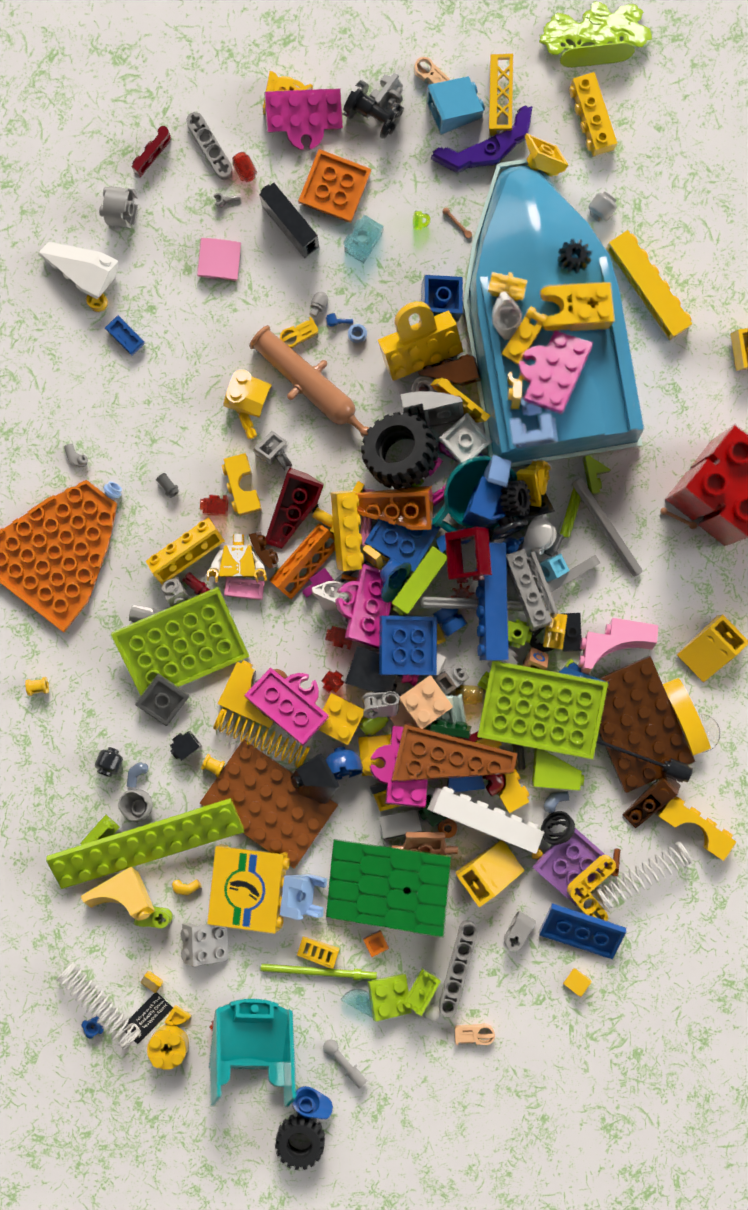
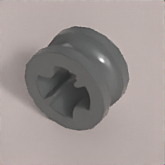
[275,451,293,471]

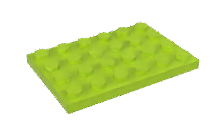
[111,587,250,696]
[477,660,608,759]

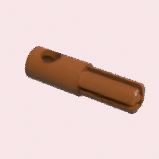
[611,848,621,876]

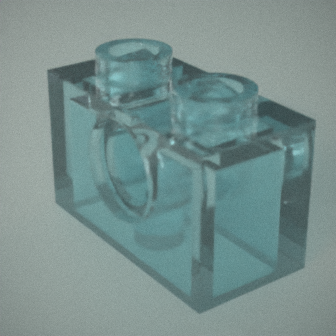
[343,215,384,264]

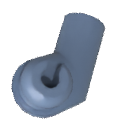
[544,791,569,813]

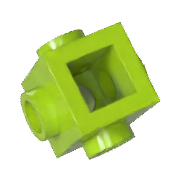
[508,619,533,648]

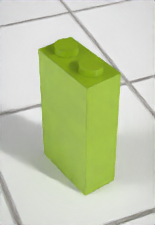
[391,546,447,616]

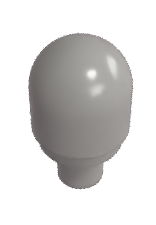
[309,292,328,318]

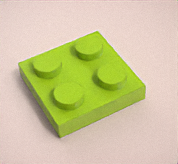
[367,973,412,1022]

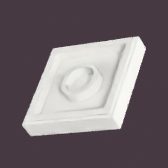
[438,413,492,464]

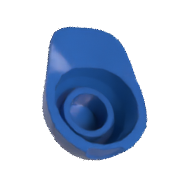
[292,1086,333,1119]

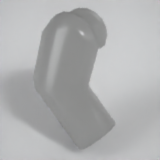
[64,444,88,467]

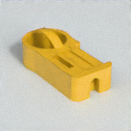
[280,317,319,349]

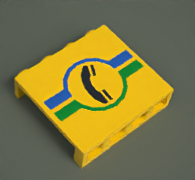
[207,844,290,934]

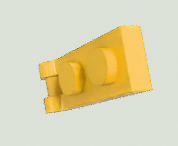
[502,306,548,365]

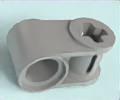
[361,691,399,718]
[504,911,536,951]

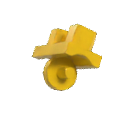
[488,272,527,302]
[543,614,567,649]

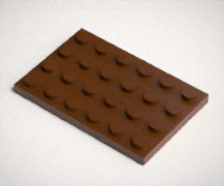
[598,656,696,793]

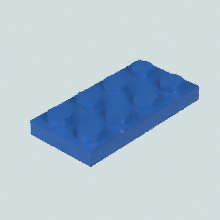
[539,903,626,960]

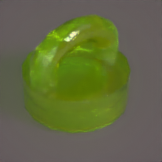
[413,211,431,230]

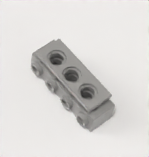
[506,549,558,632]

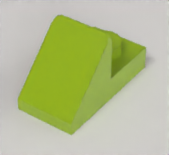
[582,455,611,495]

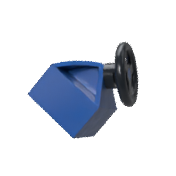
[462,476,528,540]

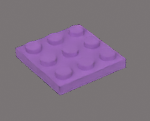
[533,828,608,906]

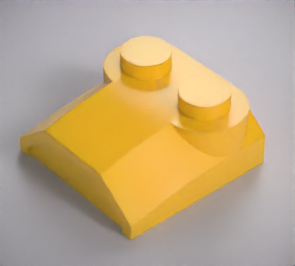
[525,133,568,177]
[223,370,272,418]
[358,734,391,776]

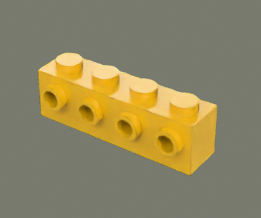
[569,72,617,156]
[330,490,364,571]
[146,517,225,585]

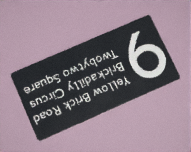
[121,992,173,1044]

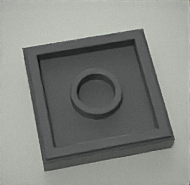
[135,674,189,726]

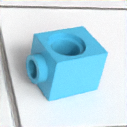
[539,554,569,582]

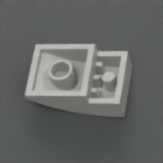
[400,391,464,427]

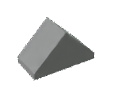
[253,431,287,466]

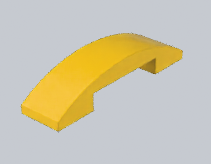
[663,678,711,756]

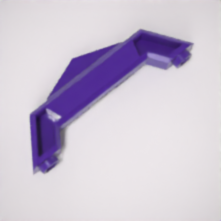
[431,106,533,174]

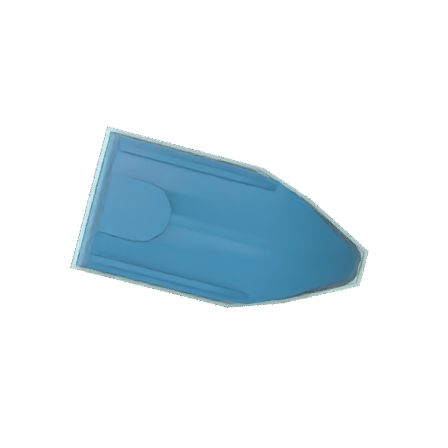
[463,159,644,468]

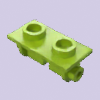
[80,814,120,845]

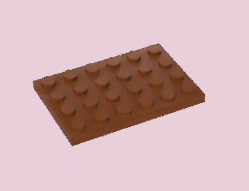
[200,739,338,869]

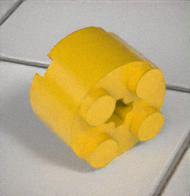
[147,1024,189,1070]

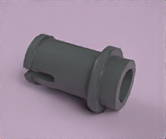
[156,473,179,498]
[544,532,564,557]

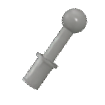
[323,1039,367,1089]

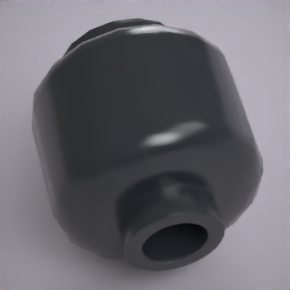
[94,747,123,777]

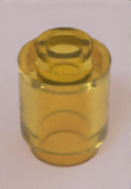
[455,685,483,705]

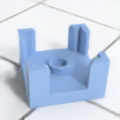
[510,413,558,449]
[280,874,327,920]

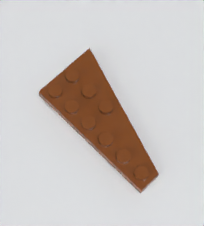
[391,724,518,782]

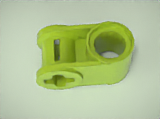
[134,906,173,928]

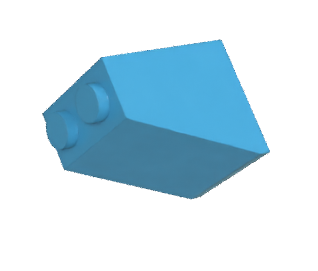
[426,76,485,135]

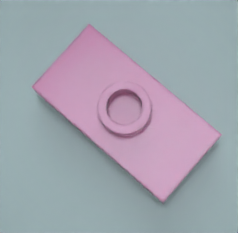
[224,577,265,600]

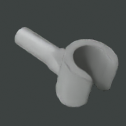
[213,193,241,207]

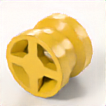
[86,293,108,312]

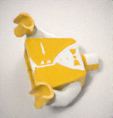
[207,534,267,582]

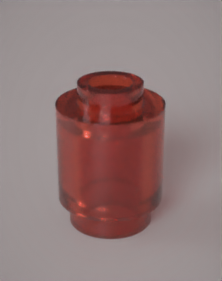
[232,152,257,182]

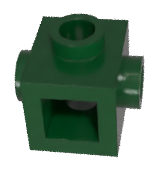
[418,794,447,827]

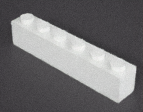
[428,786,544,854]

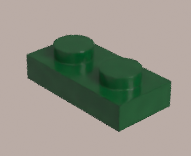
[430,718,471,738]

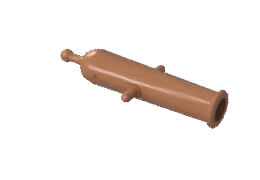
[249,325,369,437]

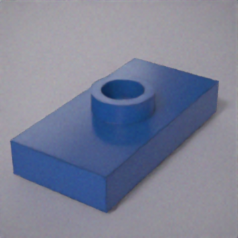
[105,315,145,356]

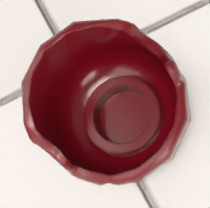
[482,774,505,797]

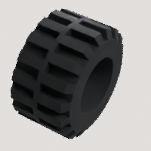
[275,1114,325,1170]

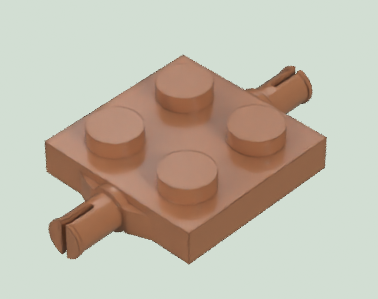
[392,832,458,855]

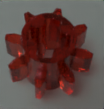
[450,583,474,599]
[321,670,345,693]

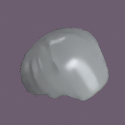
[118,789,153,823]

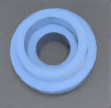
[348,324,367,343]
[103,481,122,499]

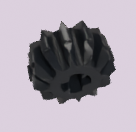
[558,239,592,274]

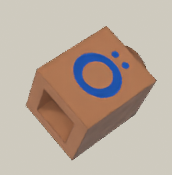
[523,647,549,670]

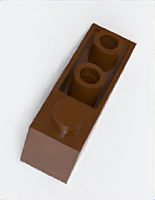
[418,354,481,386]
[622,775,681,828]

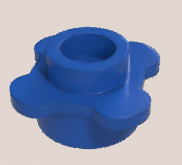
[81,1016,104,1039]

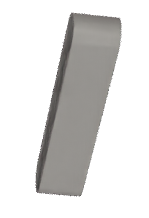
[439,920,478,1017]

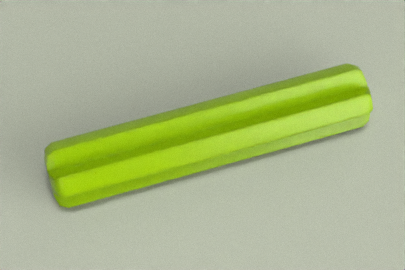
[560,487,581,538]

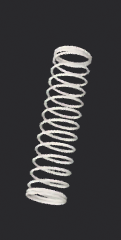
[596,841,692,910]
[56,962,141,1050]

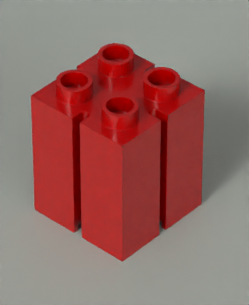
[665,425,748,546]

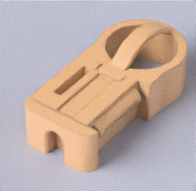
[414,57,450,85]
[454,1023,495,1045]

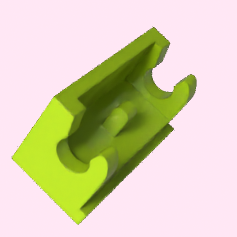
[403,969,441,1016]

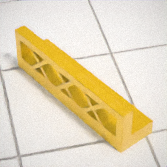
[489,54,513,136]

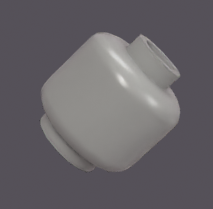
[588,191,617,222]

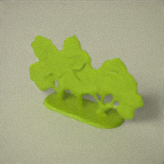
[539,1,652,68]

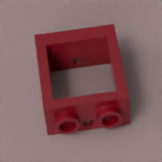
[445,527,492,583]

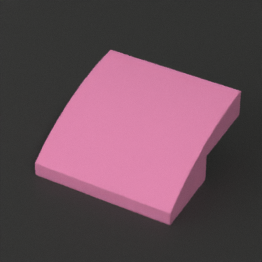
[197,238,241,281]

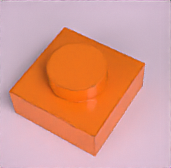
[363,930,389,957]

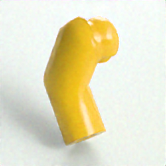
[172,879,202,896]

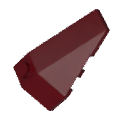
[265,468,324,549]

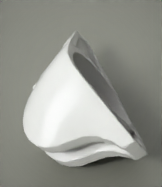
[492,292,522,340]
[522,514,556,555]
[312,581,349,611]

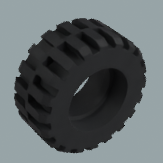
[361,412,438,490]

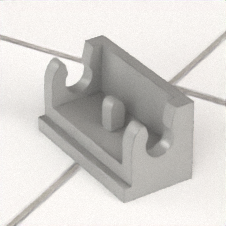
[379,809,422,840]

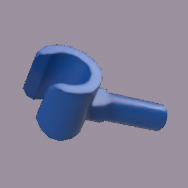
[326,313,353,327]

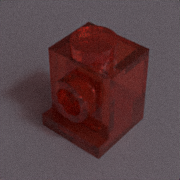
[200,495,229,516]
[325,626,353,650]

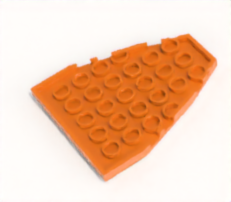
[0,480,118,632]

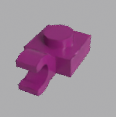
[302,568,335,598]

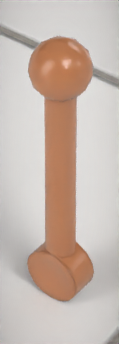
[442,207,472,239]
[660,508,697,529]

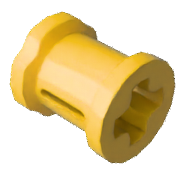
[25,677,49,696]
[201,754,225,777]

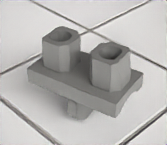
[370,73,403,111]

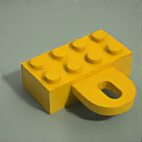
[378,302,463,381]

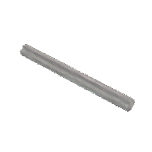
[572,478,642,577]
[421,597,523,611]

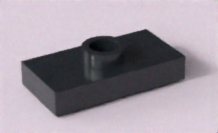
[561,613,582,652]

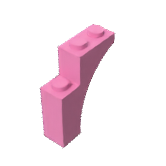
[578,618,658,675]

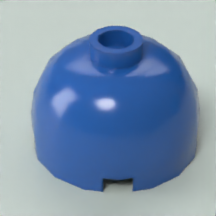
[326,747,363,780]

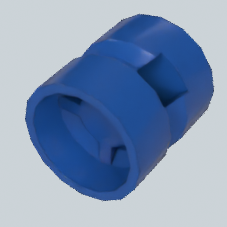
[432,608,467,637]

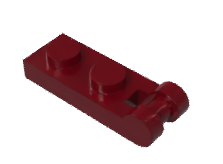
[131,126,171,178]

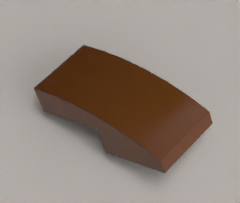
[249,532,279,569]

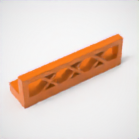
[269,523,335,599]

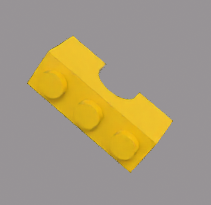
[221,453,262,516]

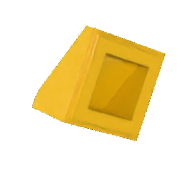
[563,968,592,997]
[140,971,164,993]

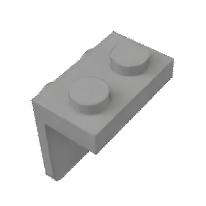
[180,923,228,966]

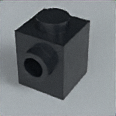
[170,730,202,761]

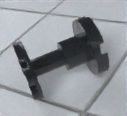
[343,80,404,139]

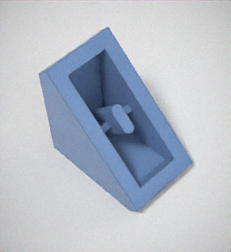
[483,455,512,487]

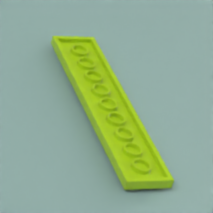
[46,798,244,889]

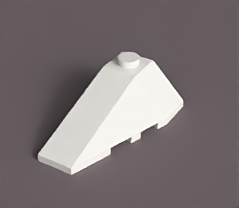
[39,242,118,299]

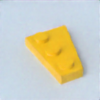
[431,378,490,423]

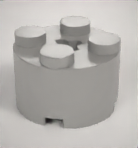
[99,186,138,228]

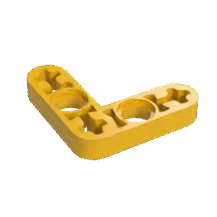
[567,855,616,921]

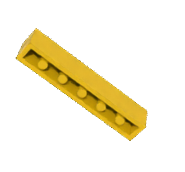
[606,230,692,341]

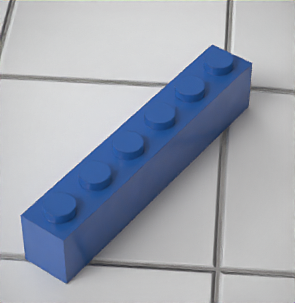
[475,543,509,661]

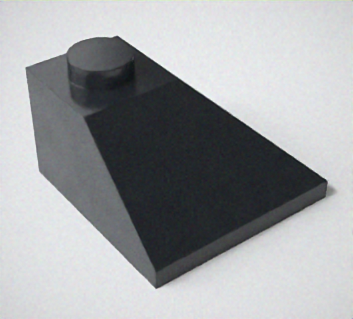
[290,753,340,804]

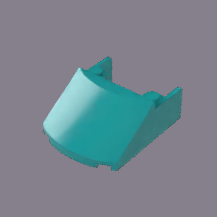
[208,999,296,1107]

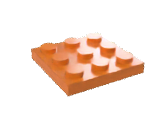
[298,149,372,223]

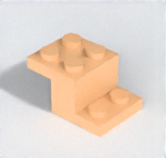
[389,675,453,729]

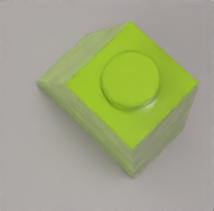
[532,748,584,791]

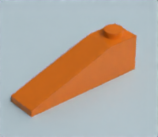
[356,486,433,530]

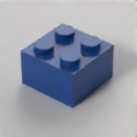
[421,275,463,322]

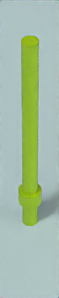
[261,963,377,981]

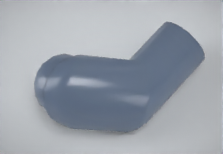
[127,762,148,787]

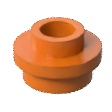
[438,818,457,838]

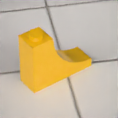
[217,660,274,728]
[81,867,155,921]

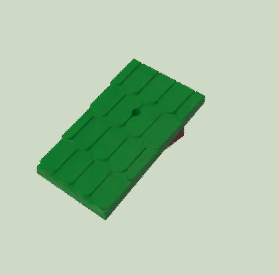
[326,839,451,937]

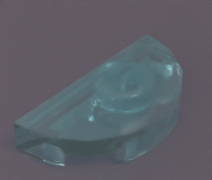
[341,989,373,1018]

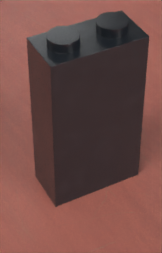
[259,183,319,258]

